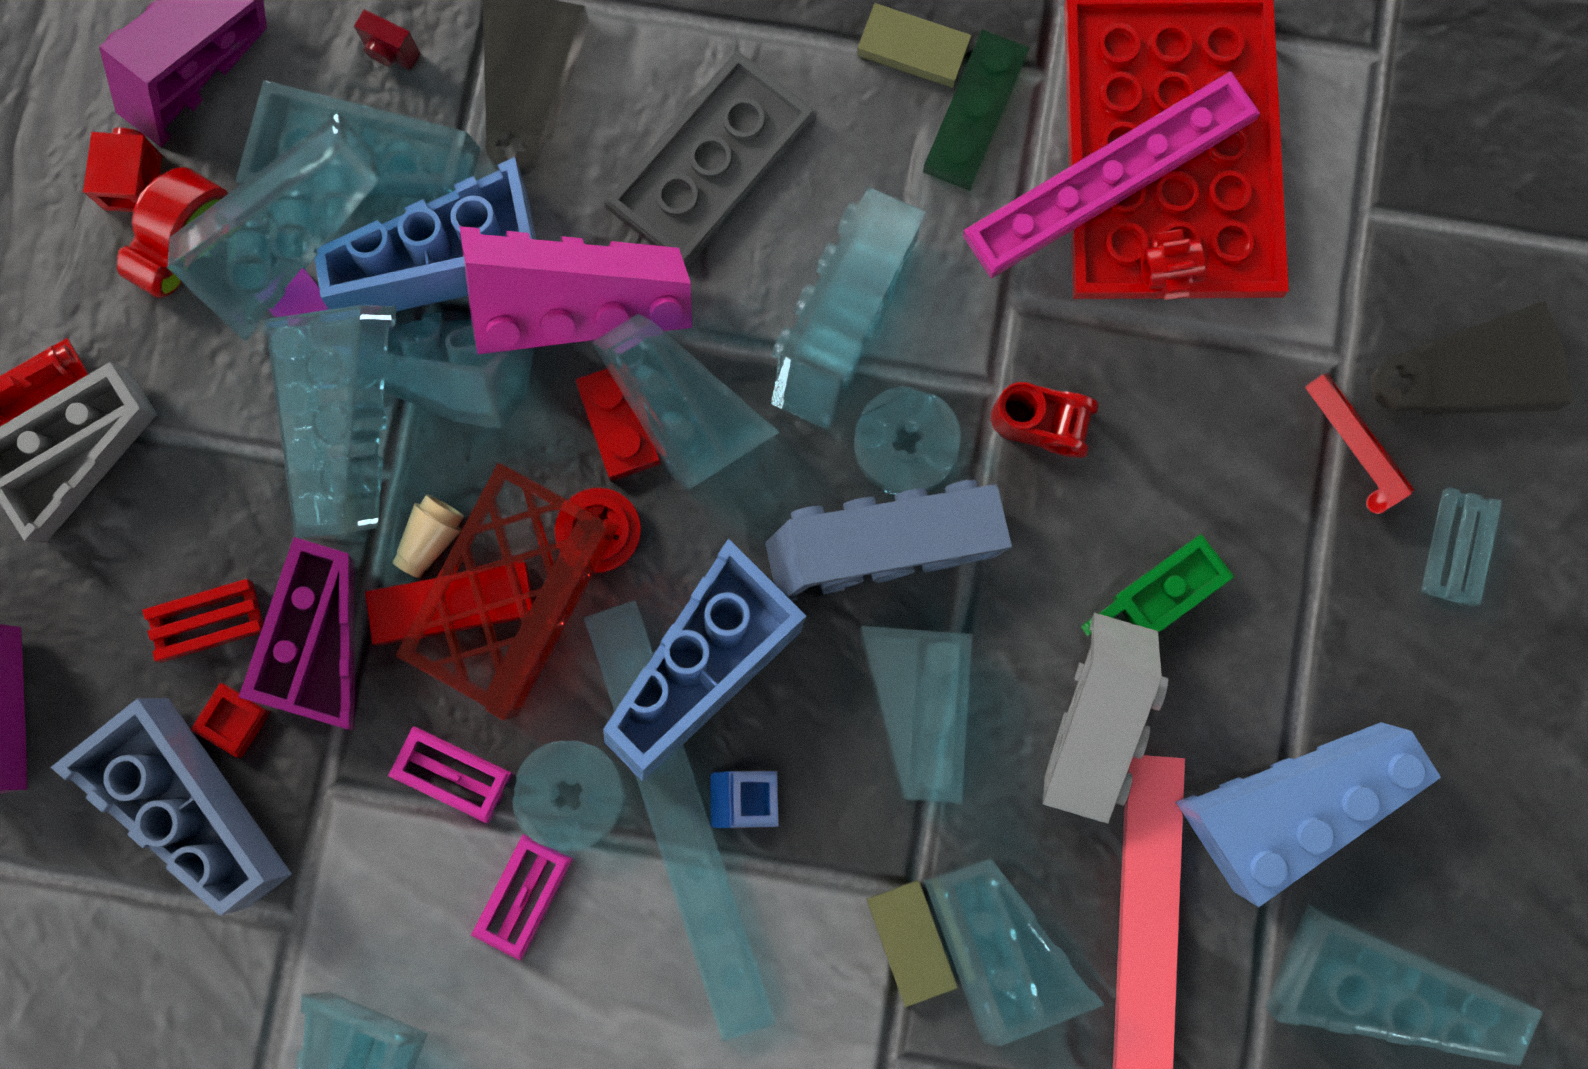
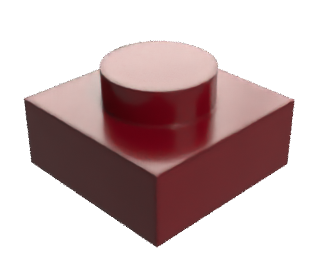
[354,9,421,71]

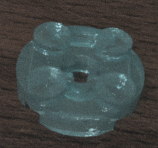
[854,387,961,496]
[513,740,625,851]

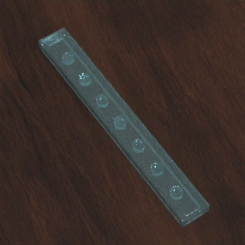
[584,600,776,1042]

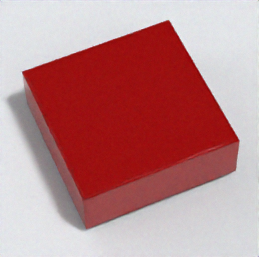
[190,683,271,758]

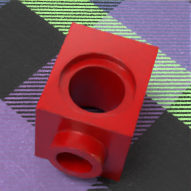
[83,127,162,212]

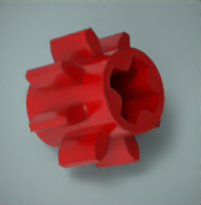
[1141,229,1205,300]

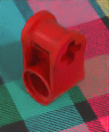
[990,382,1099,458]

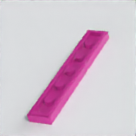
[963,71,1260,279]

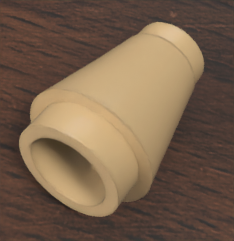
[392,494,464,578]

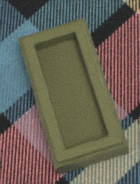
[857,3,971,88]
[866,880,958,1007]

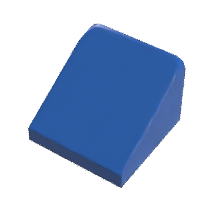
[710,771,778,828]

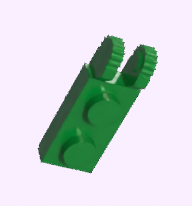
[1080,534,1234,636]

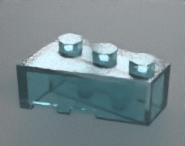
[859,626,972,804]

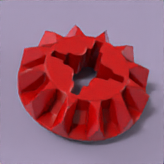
[555,488,641,574]

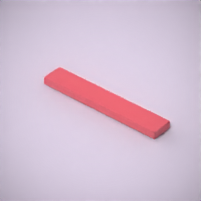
[1113,755,1185,1069]

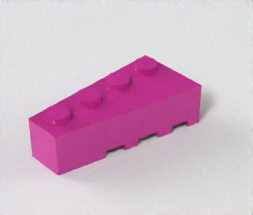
[459,226,692,354]

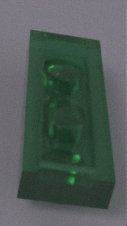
[923,29,1030,191]

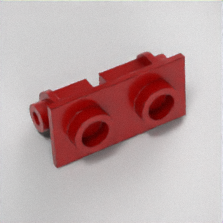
[0,338,89,426]

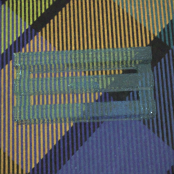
[1421,487,1502,607]

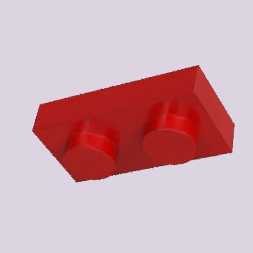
[575,362,661,481]

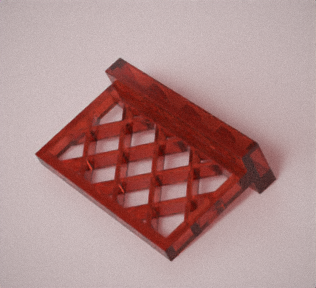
[395,463,619,721]

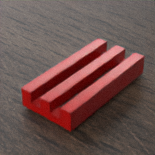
[142,579,264,663]

